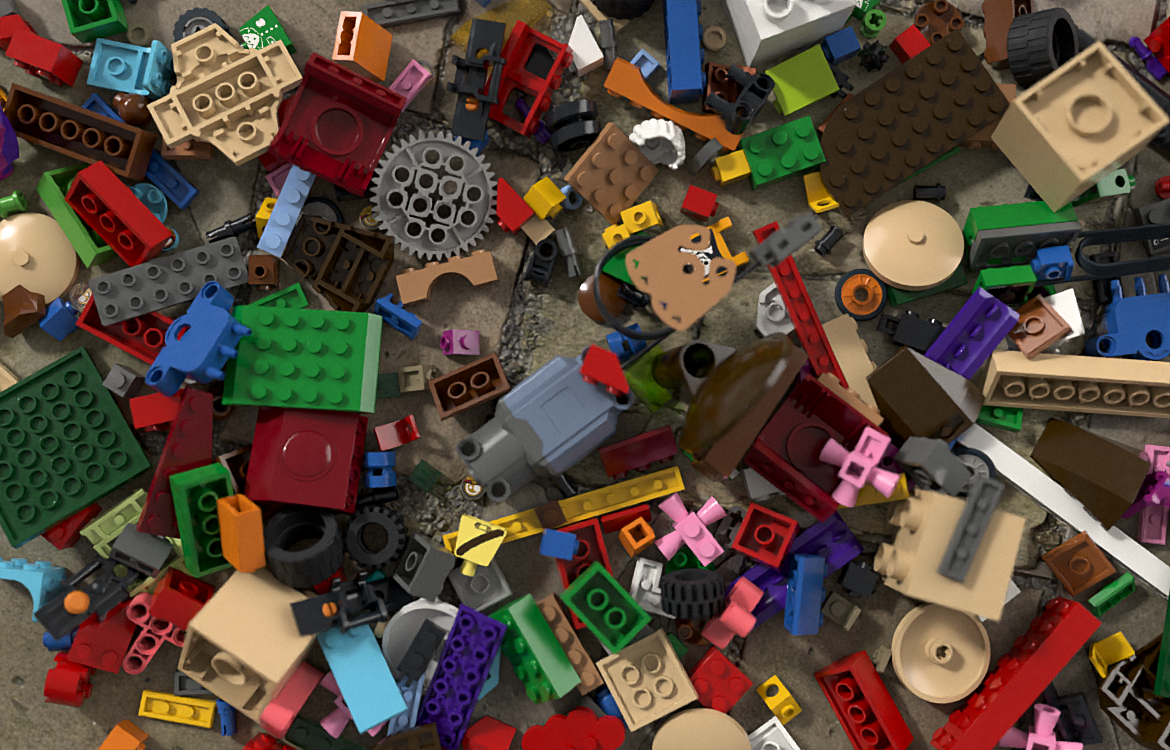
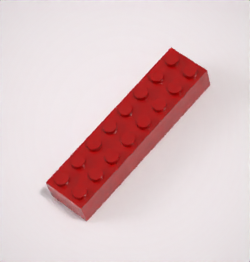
[930,596,1102,750]

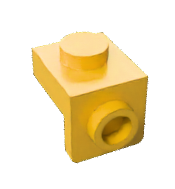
[601,224,630,254]

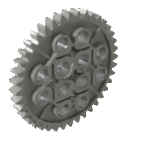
[369,131,498,260]

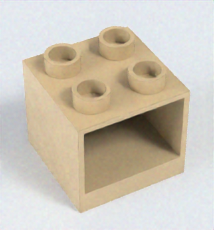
[991,41,1170,213]
[874,489,1026,621]

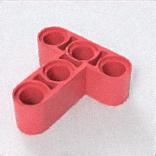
[701,576,764,650]
[122,592,186,675]
[260,660,325,740]

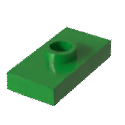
[1088,572,1136,618]

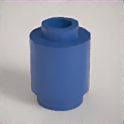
[43,627,79,652]

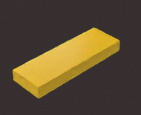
[138,689,217,728]

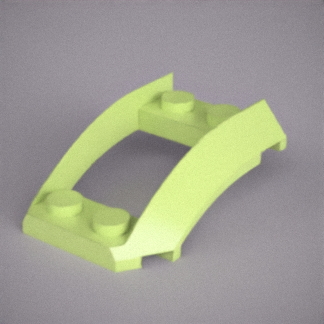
[80,488,194,598]

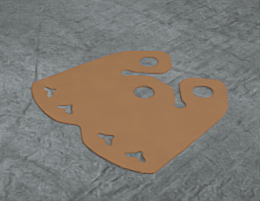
[626,225,736,331]

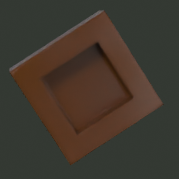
[535,499,567,530]

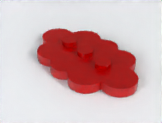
[522,706,626,750]

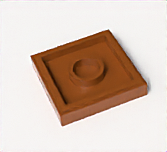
[1007,294,1072,360]
[1042,530,1117,597]

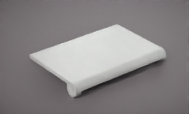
[1006,288,1085,352]

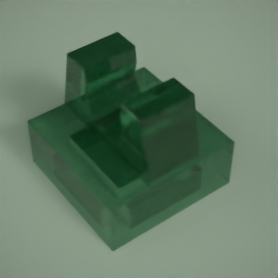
[408,459,442,493]

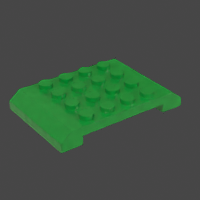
[222,305,384,415]

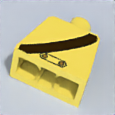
[454,514,509,577]

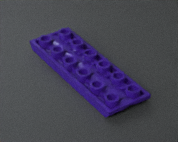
[924,286,1020,380]
[724,511,864,633]
[415,604,507,750]

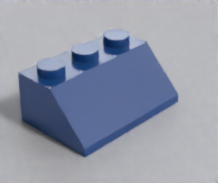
[783,552,828,635]

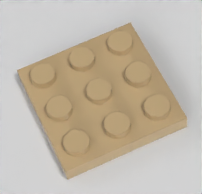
[596,628,699,732]

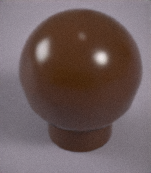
[113,92,152,127]
[207,387,236,421]

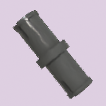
[598,19,619,71]
[555,227,584,278]

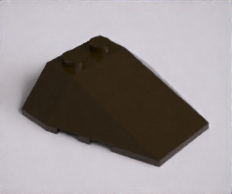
[1098,632,1170,750]

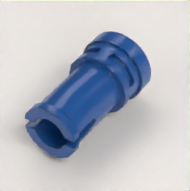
[216,698,238,736]

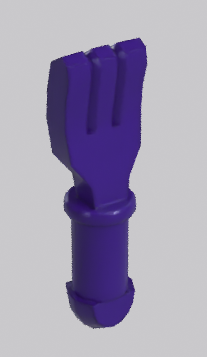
[1129,36,1168,81]
[515,98,553,144]

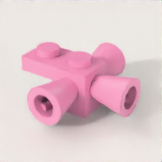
[819,427,901,507]
[654,492,727,567]
[319,671,390,739]
[998,704,1083,750]

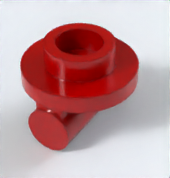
[1155,175,1170,199]

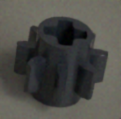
[857,40,890,72]

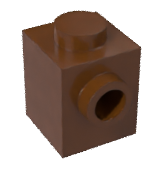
[248,255,280,292]

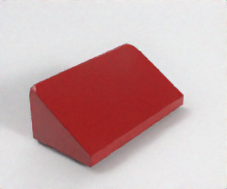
[601,503,652,534]

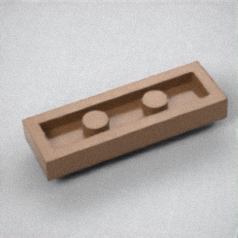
[816,372,884,426]

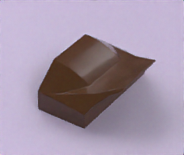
[2,285,46,338]

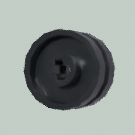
[545,99,603,152]

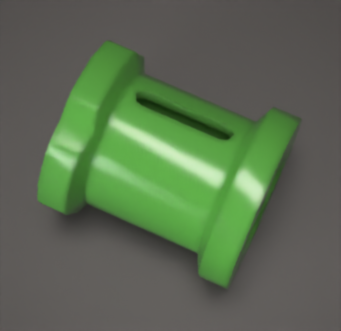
[859,9,887,39]
[0,190,29,219]

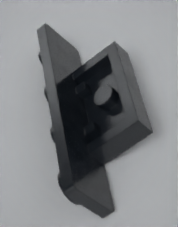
[1041,681,1103,746]

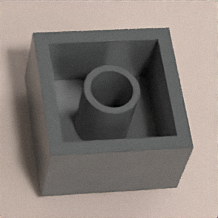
[893,437,972,498]
[391,531,456,602]

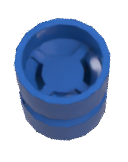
[605,323,649,364]
[363,451,397,488]

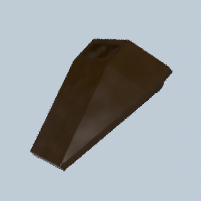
[866,345,986,450]

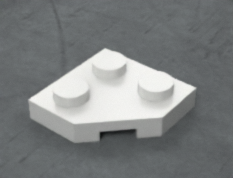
[756,283,794,338]

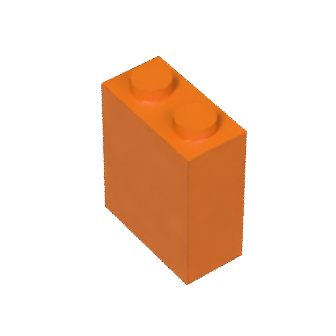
[332,12,393,81]
[216,493,266,573]

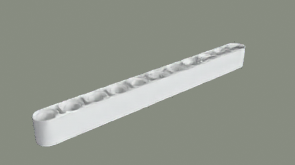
[955,423,1170,600]

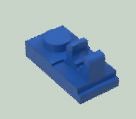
[373,293,422,340]

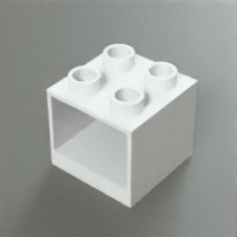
[721,0,856,68]

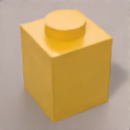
[711,149,751,187]
[523,177,567,221]

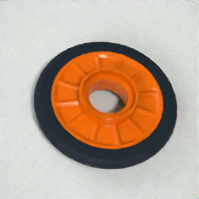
[835,269,888,321]

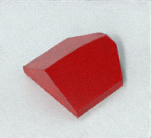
[462,715,517,750]

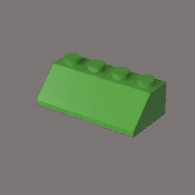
[36,162,119,269]

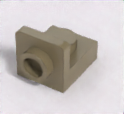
[398,365,438,393]
[820,590,861,630]
[872,645,899,680]

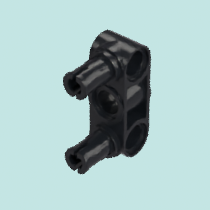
[704,64,775,135]

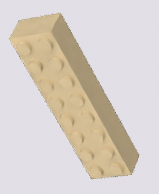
[977,350,1170,418]

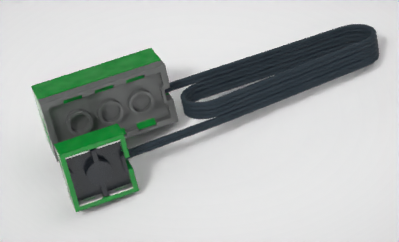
[962,201,1170,311]

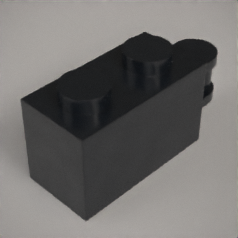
[876,311,946,355]

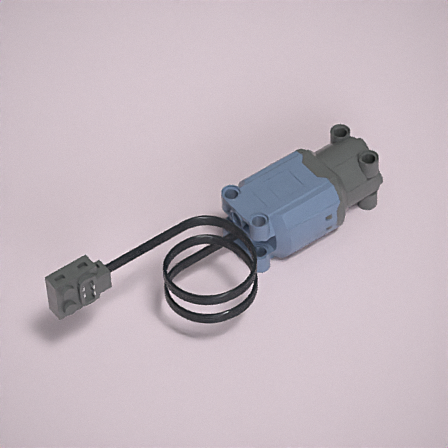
[455,213,823,505]

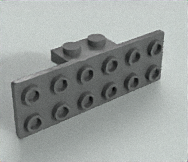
[89,237,249,327]

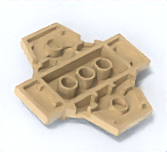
[147,23,303,167]

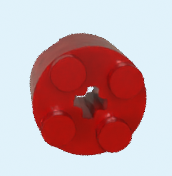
[43,652,97,708]

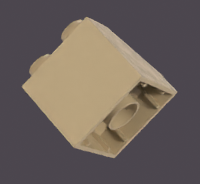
[178,563,323,724]

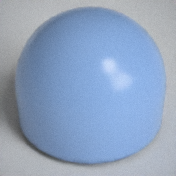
[560,185,583,210]

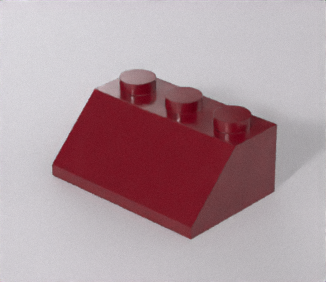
[598,425,678,480]

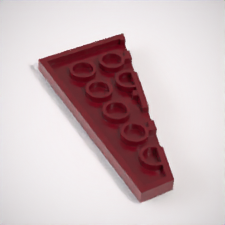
[136,386,213,539]

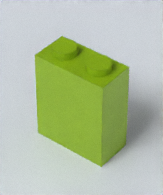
[765,44,839,117]

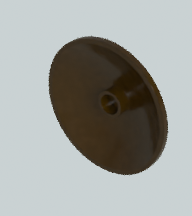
[651,332,792,453]

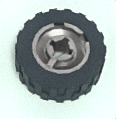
[173,7,231,42]

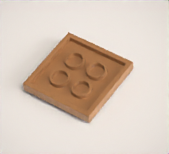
[563,122,659,225]

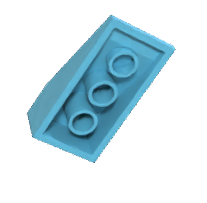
[316,614,408,734]

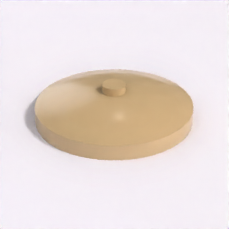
[862,200,964,291]
[0,212,80,307]
[891,602,991,703]
[652,708,752,750]

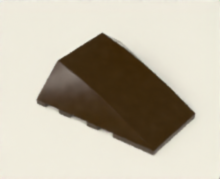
[281,214,395,313]
[1030,417,1151,531]

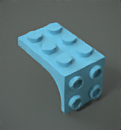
[86,38,174,100]
[0,556,67,623]

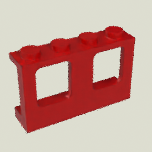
[483,20,574,138]

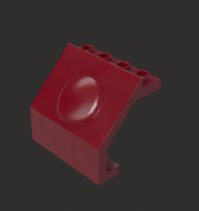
[267,52,407,197]
[741,373,889,523]
[244,407,368,514]

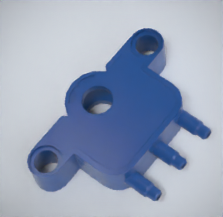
[1085,274,1170,361]
[145,281,252,397]

